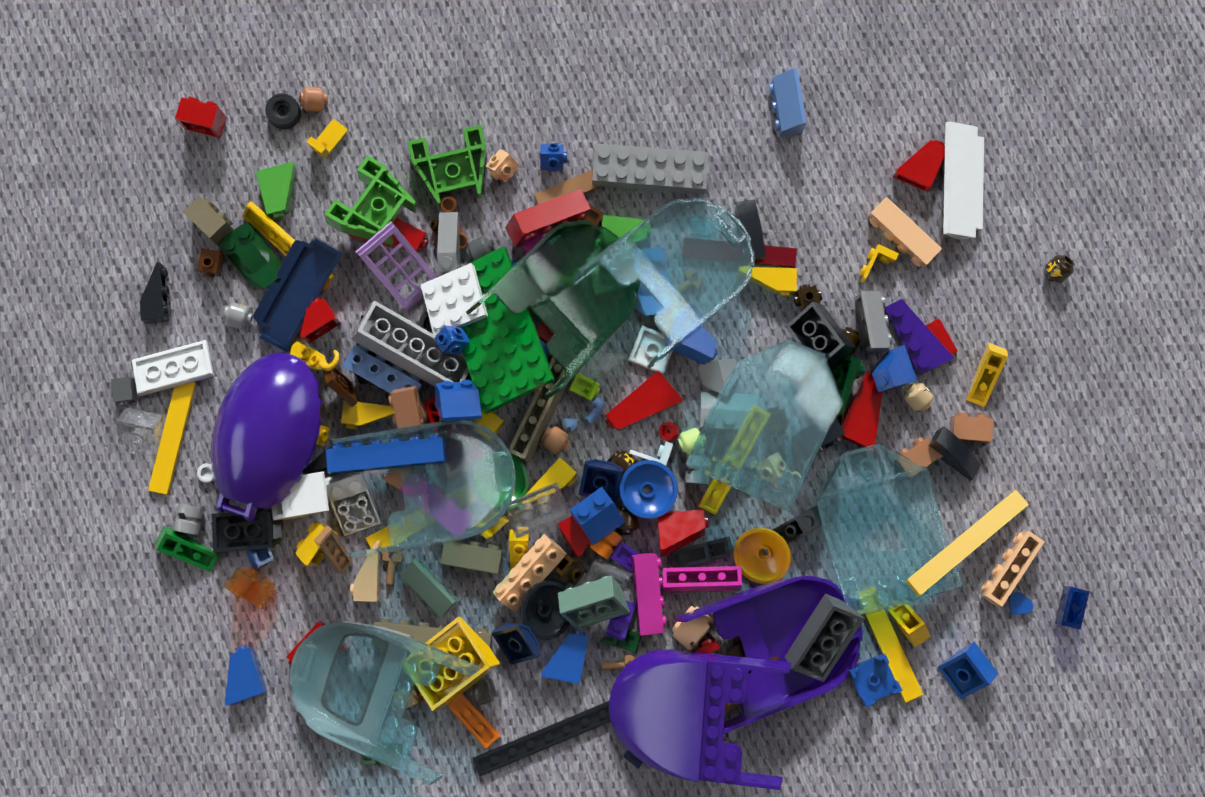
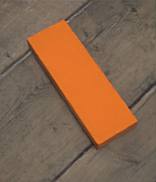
[447,693,501,749]

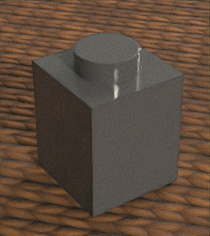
[111,377,138,407]

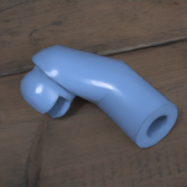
[585,397,605,424]

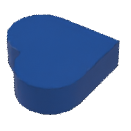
[1008,592,1033,615]

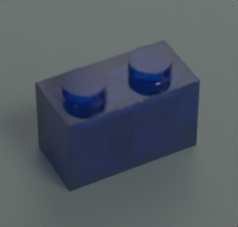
[1055,586,1090,630]

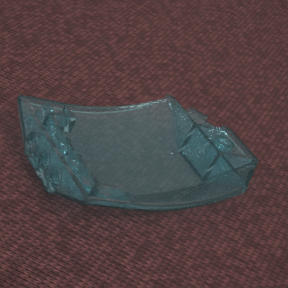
[686,340,844,512]
[817,443,963,615]

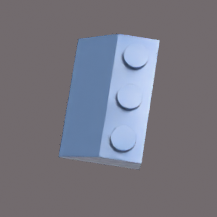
[769,68,807,136]

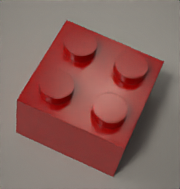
[175,96,227,138]

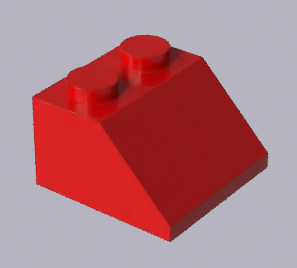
[300,298,342,344]

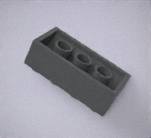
[785,594,865,682]

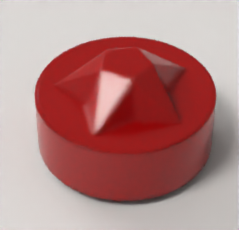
[659,422,679,442]

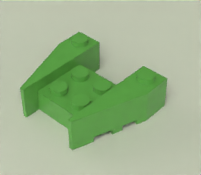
[407,125,487,207]
[324,155,416,245]

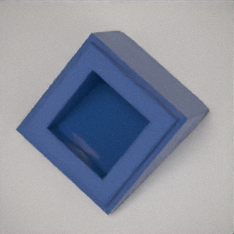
[246,549,275,570]

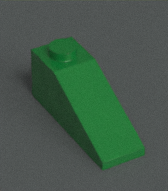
[155,526,219,572]

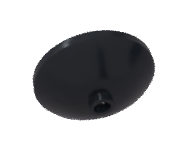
[521,581,570,640]

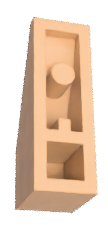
[350,541,381,602]

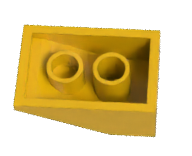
[295,521,339,566]

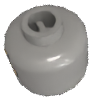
[223,303,253,330]

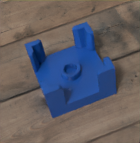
[849,653,903,707]

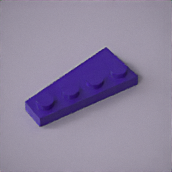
[885,299,954,375]

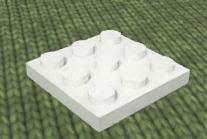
[421,263,488,336]

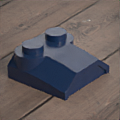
[578,459,623,502]
[491,622,540,665]

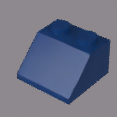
[435,380,482,421]
[570,487,625,545]
[937,642,999,699]

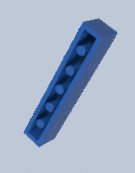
[326,435,447,475]

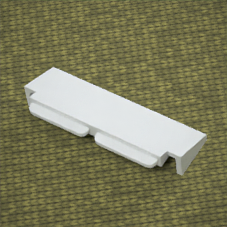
[943,122,984,240]

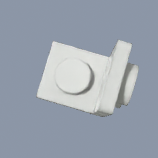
[629,442,673,466]

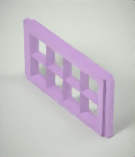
[355,222,437,311]

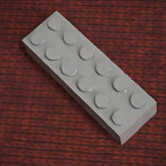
[592,143,709,194]
[351,301,469,387]

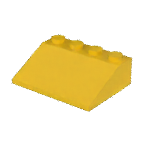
[402,617,500,711]

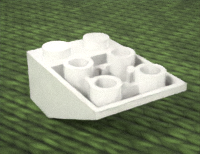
[325,471,381,536]
[271,472,329,520]

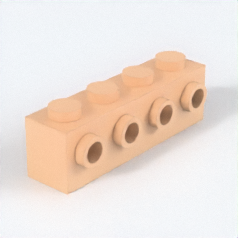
[980,531,1045,607]
[493,534,566,612]

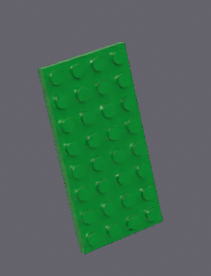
[462,246,555,414]

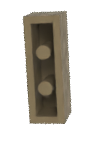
[440,538,503,574]

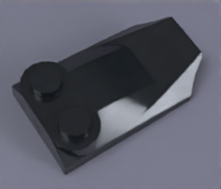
[212,509,284,553]

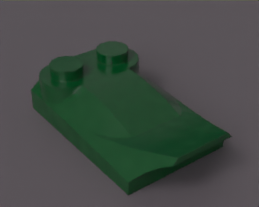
[218,222,282,290]
[816,356,865,425]

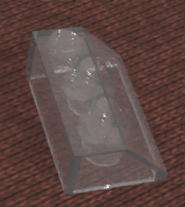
[502,482,571,538]

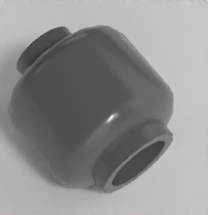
[466,237,496,262]

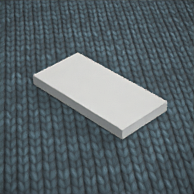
[132,340,214,396]

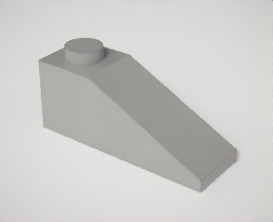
[437,212,461,272]

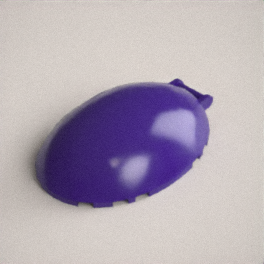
[211,353,322,522]

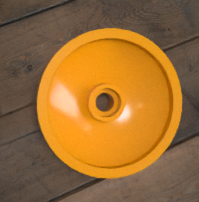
[733,528,791,584]

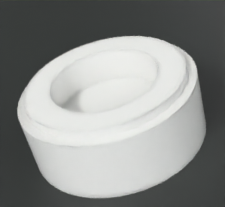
[197,464,214,483]

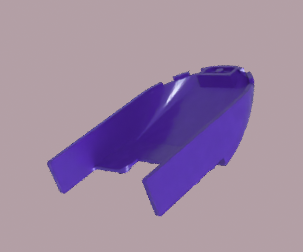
[674,576,863,734]
[609,649,791,790]

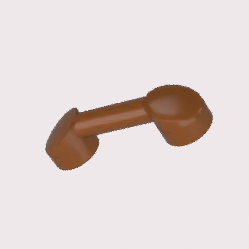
[441,197,468,249]

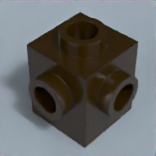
[793,284,822,312]
[554,554,587,586]

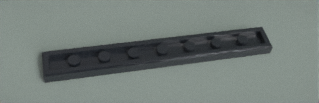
[473,701,611,776]

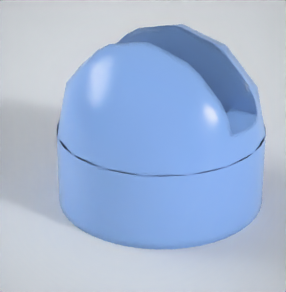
[562,418,577,432]

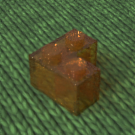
[224,566,278,609]

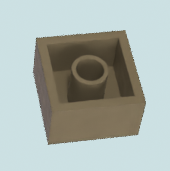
[183,196,234,245]

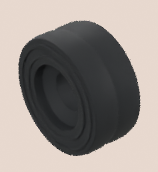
[265,93,301,130]

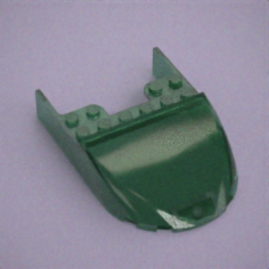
[466,220,640,399]

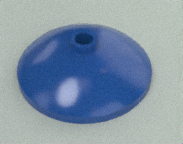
[619,460,678,519]

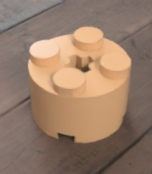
[672,606,715,651]

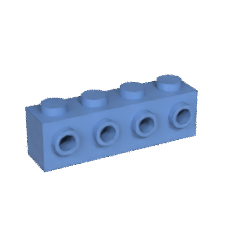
[342,345,422,393]

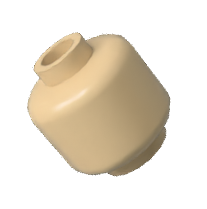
[904,383,933,412]

